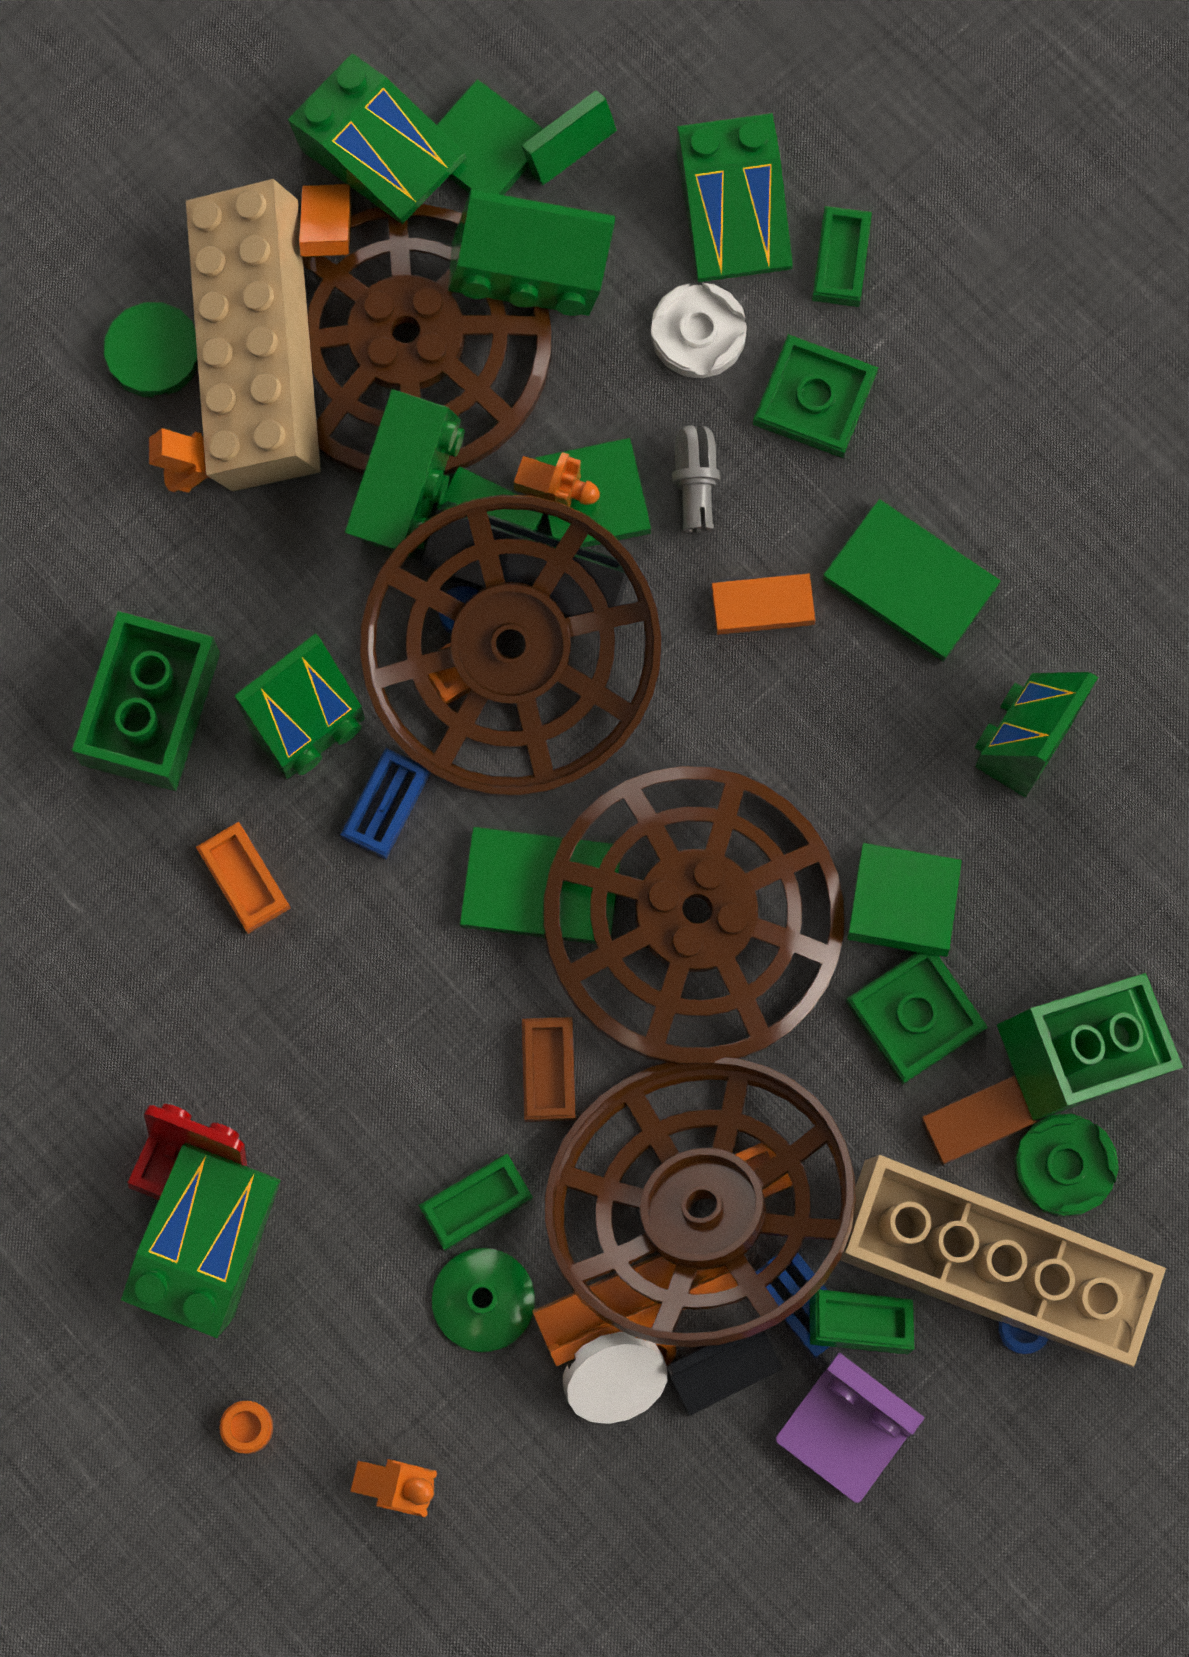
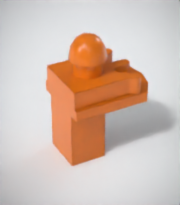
[149,428,211,493]
[513,452,600,507]
[350,1459,437,1517]

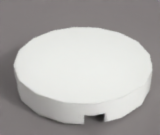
[651,283,747,379]
[563,1332,667,1424]

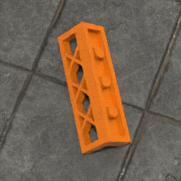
[532,1254,738,1367]

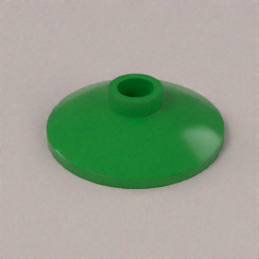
[432,1248,535,1352]

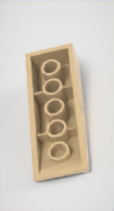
[840,1155,1166,1367]

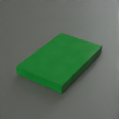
[822,499,1001,662]
[460,827,621,944]

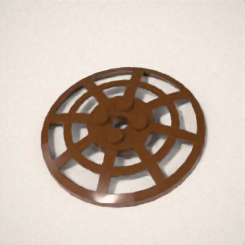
[303,204,552,475]
[360,494,661,795]
[543,766,844,1064]
[545,1057,856,1347]

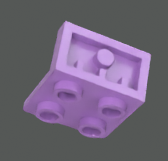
[775,1353,925,1503]

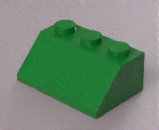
[448,189,615,316]

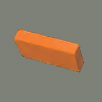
[299,184,351,257]
[711,573,815,635]
[196,822,291,934]

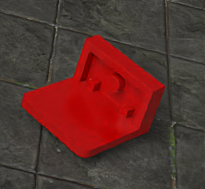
[127,1104,248,1200]

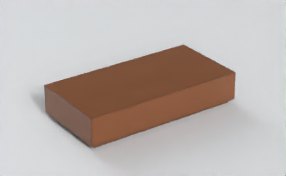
[522,1017,576,1122]
[920,1076,1036,1166]

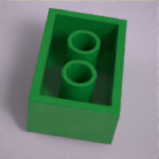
[345,389,465,559]
[72,611,220,792]

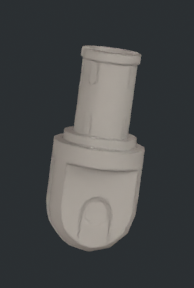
[672,425,721,533]

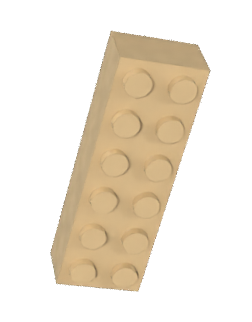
[186,179,321,491]

